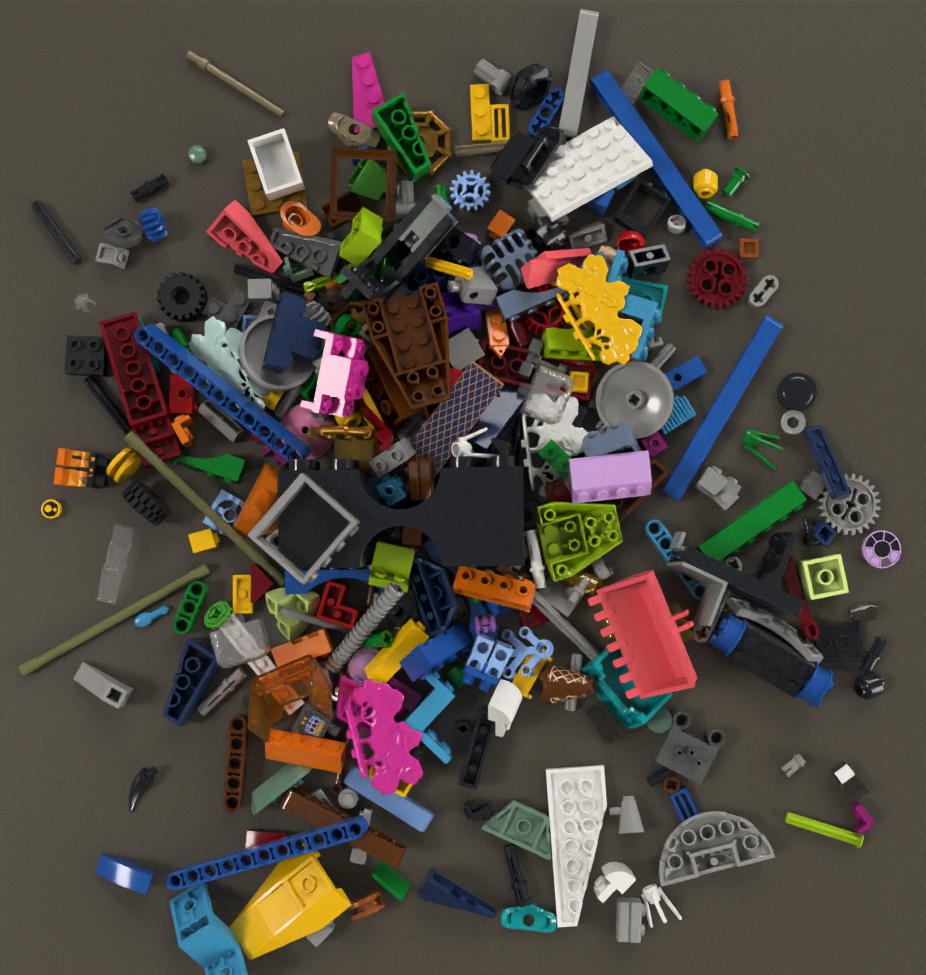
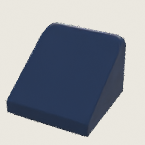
[811,520,837,547]

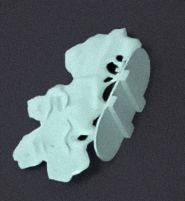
[189,316,271,420]

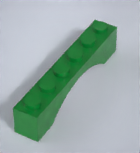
[169,454,248,485]

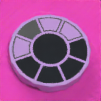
[861,530,901,568]

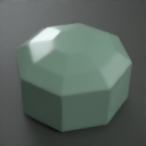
[188,145,208,165]

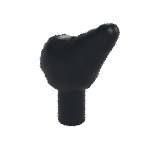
[803,517,829,548]

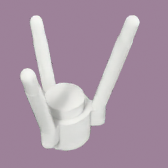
[451,427,501,458]
[641,883,682,928]

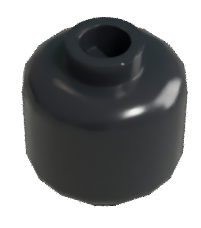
[854,672,885,700]

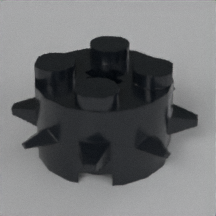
[524,215,568,256]

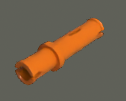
[718,80,739,139]

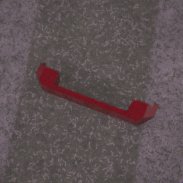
[331,396,393,451]
[783,553,819,640]

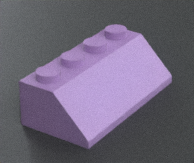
[569,450,652,504]

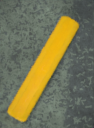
[425,257,474,280]

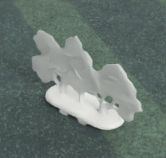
[521,393,588,501]

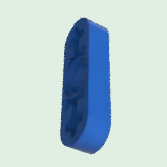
[528,88,564,139]

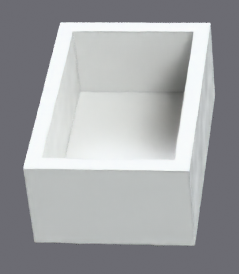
[247,128,305,201]

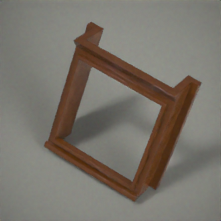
[329,147,397,222]

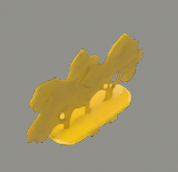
[556,255,642,365]

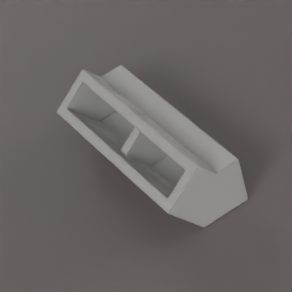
[197,399,244,443]

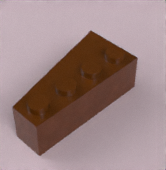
[588,459,669,525]

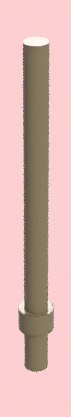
[186,51,285,118]

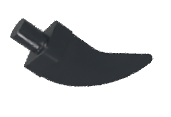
[129,767,158,812]

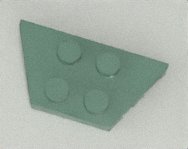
[481,799,551,860]

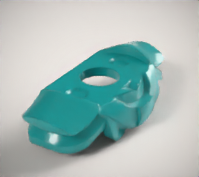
[500,903,557,933]

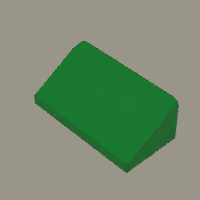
[372,861,411,901]

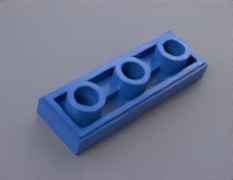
[665,356,707,391]

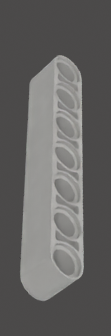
[559,9,599,138]

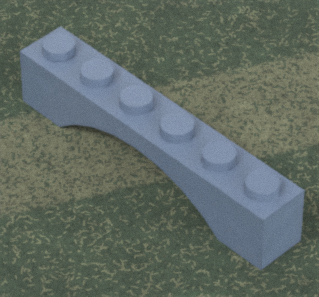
[496,251,611,322]

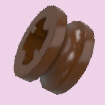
[662,775,680,794]

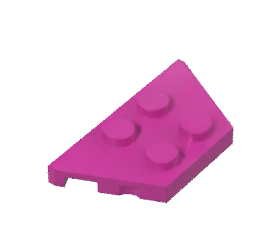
[336,674,404,735]

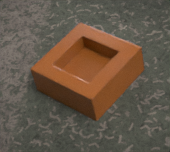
[738,238,759,259]

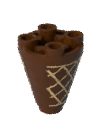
[540,664,595,704]

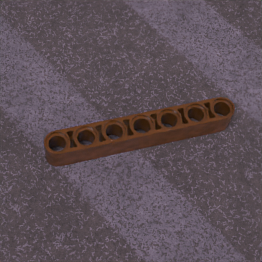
[280,786,407,867]

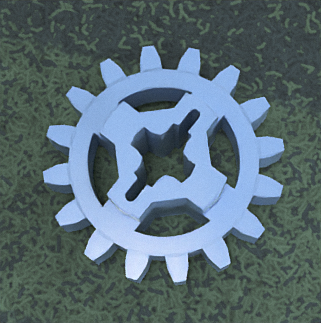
[450,170,491,213]

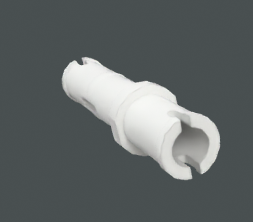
[525,529,547,589]

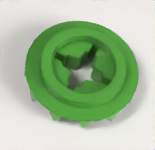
[204,601,232,630]

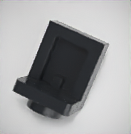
[463,800,494,822]

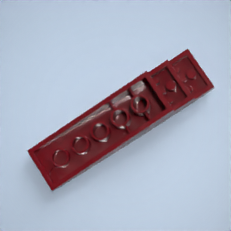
[99,311,182,468]
[449,340,596,402]

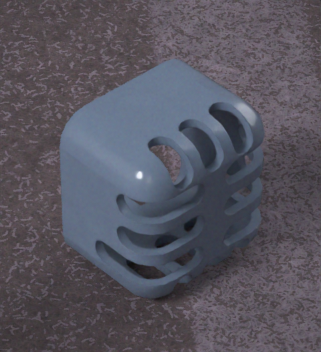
[477,229,538,296]
[582,422,641,457]

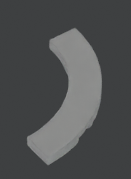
[726,597,824,663]

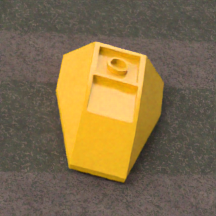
[230,842,352,960]

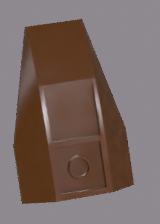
[361,282,450,410]

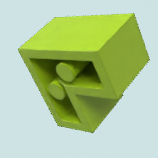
[339,207,383,265]

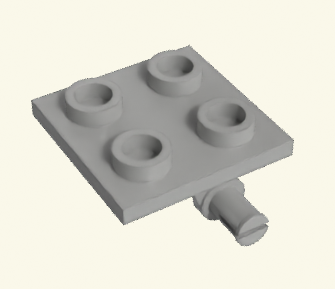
[538,575,589,618]

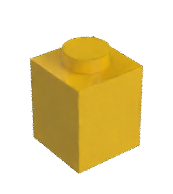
[188,528,220,553]

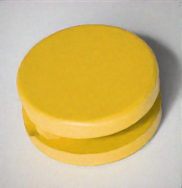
[106,447,142,484]

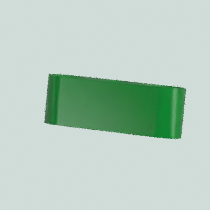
[172,581,209,634]

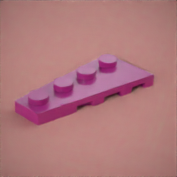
[352,52,385,135]

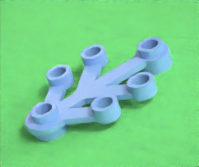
[488,627,554,680]

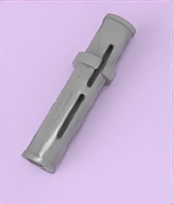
[197,667,247,716]

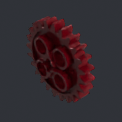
[685,247,749,310]

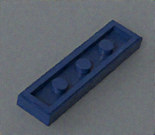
[802,425,851,500]

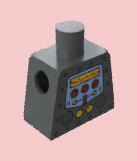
[291,694,341,738]

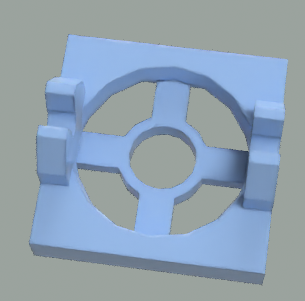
[203,489,245,537]

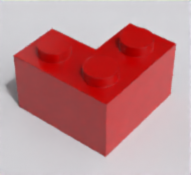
[316,580,362,629]

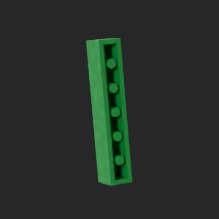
[696,481,807,563]

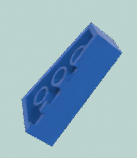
[399,622,475,682]

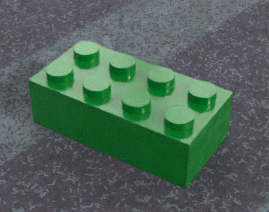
[638,68,719,144]

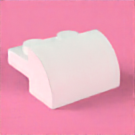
[488,679,522,737]
[593,862,636,903]

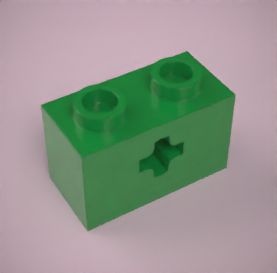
[538,439,572,480]

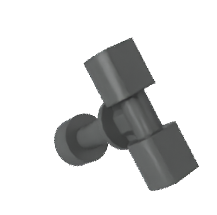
[517,338,567,380]

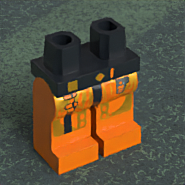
[53,448,111,489]

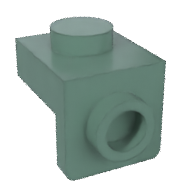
[283,256,314,282]

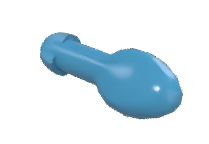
[134,606,169,627]

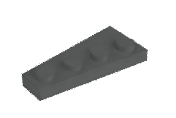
[269,228,342,280]

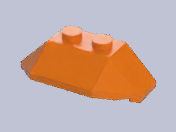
[232,463,282,539]

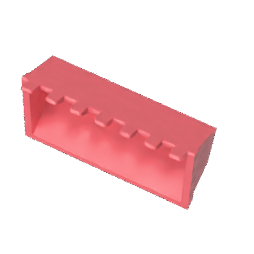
[587,570,697,699]

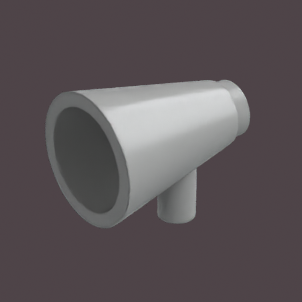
[609,796,645,834]

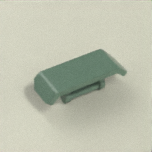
[250,763,312,815]

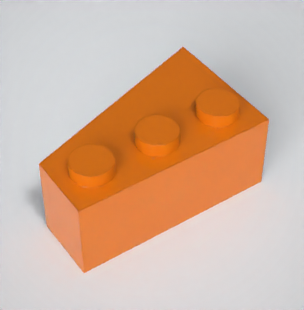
[271,628,335,672]

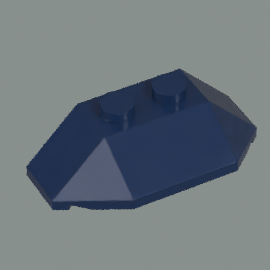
[409,557,458,637]

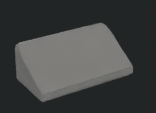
[566,220,608,249]

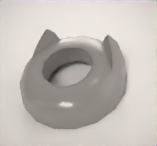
[780,410,806,435]

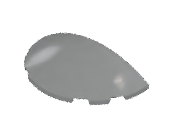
[659,811,775,887]

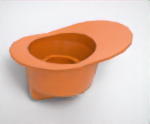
[280,201,321,237]

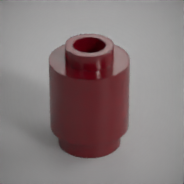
[507,320,531,348]

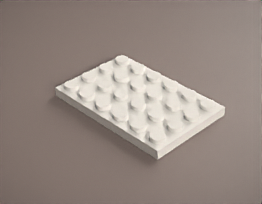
[528,116,653,222]

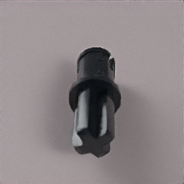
[859,636,887,673]

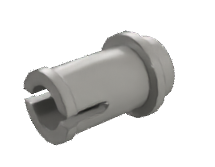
[781,753,807,777]

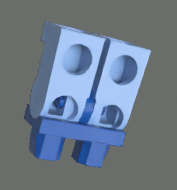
[462,632,513,692]

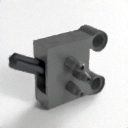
[646,709,726,787]

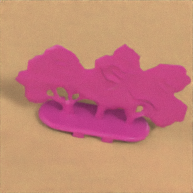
[346,679,423,795]

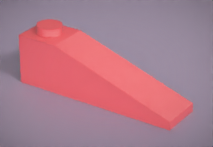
[206,200,283,274]

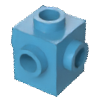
[376,472,407,506]

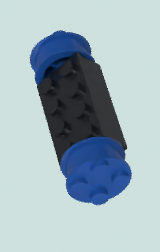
[708,610,834,707]

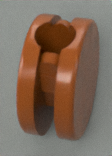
[347,891,385,921]

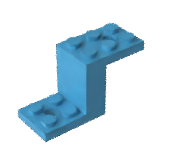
[607,249,661,362]
[404,670,456,764]
[169,882,248,975]

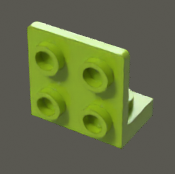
[368,541,415,593]

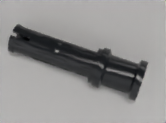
[503,843,532,906]

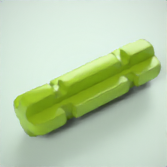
[303,272,339,293]

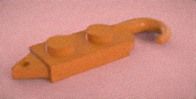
[484,295,509,359]

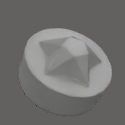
[667,215,687,234]

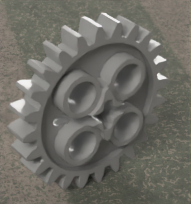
[816,473,881,535]

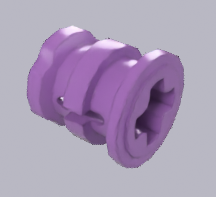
[475,615,496,634]

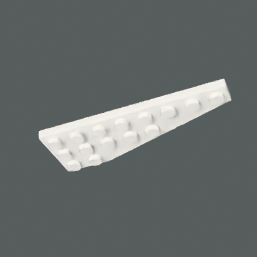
[545,765,607,927]

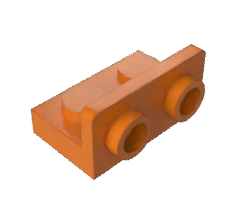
[171,414,194,448]

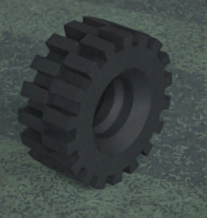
[156,272,208,322]
[121,479,171,526]

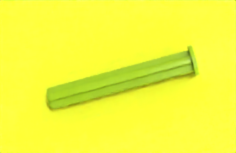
[785,812,864,848]

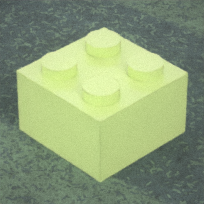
[797,554,849,600]

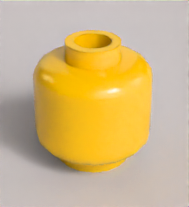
[693,169,718,199]
[334,406,362,428]

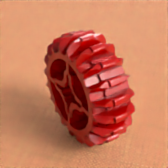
[520,284,566,336]

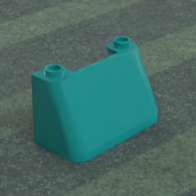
[580,640,673,729]

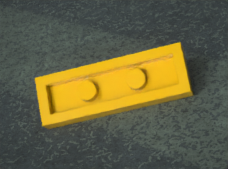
[470,84,491,143]

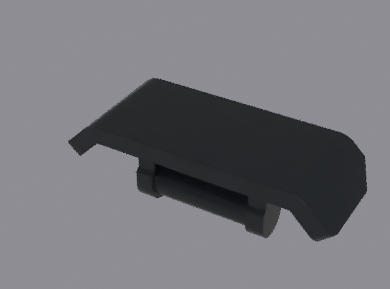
[505,125,563,190]

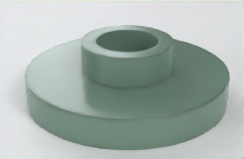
[646,707,672,733]

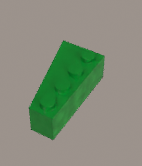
[371,92,431,182]

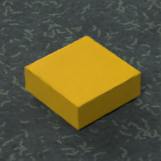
[567,371,589,393]

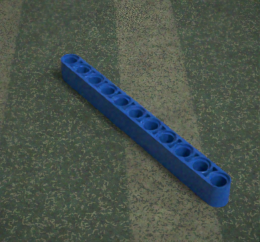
[589,70,722,249]
[661,315,784,502]
[134,324,310,461]
[166,816,368,891]

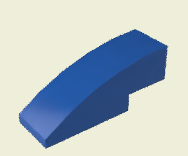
[95,853,155,895]

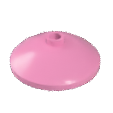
[280,404,335,460]

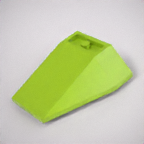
[535,502,623,582]

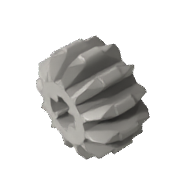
[302,301,332,331]

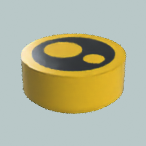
[41,499,62,519]

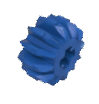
[139,207,168,241]

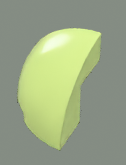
[265,587,320,641]

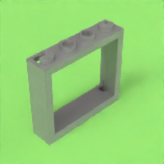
[247,473,360,585]

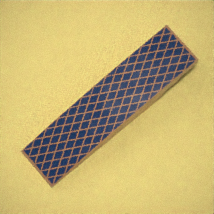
[389,360,504,507]

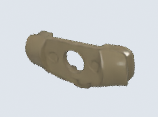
[328,112,381,149]

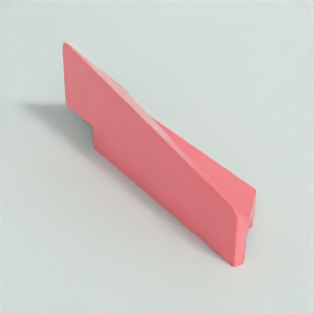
[520,248,593,289]

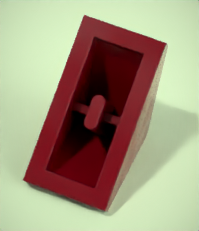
[251,564,276,603]

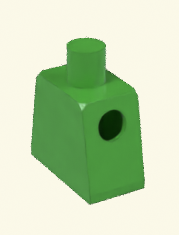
[346,159,387,200]

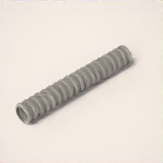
[325,582,404,673]

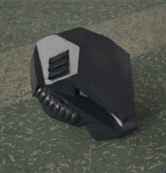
[510,63,553,110]

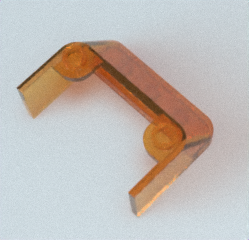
[247,655,332,742]

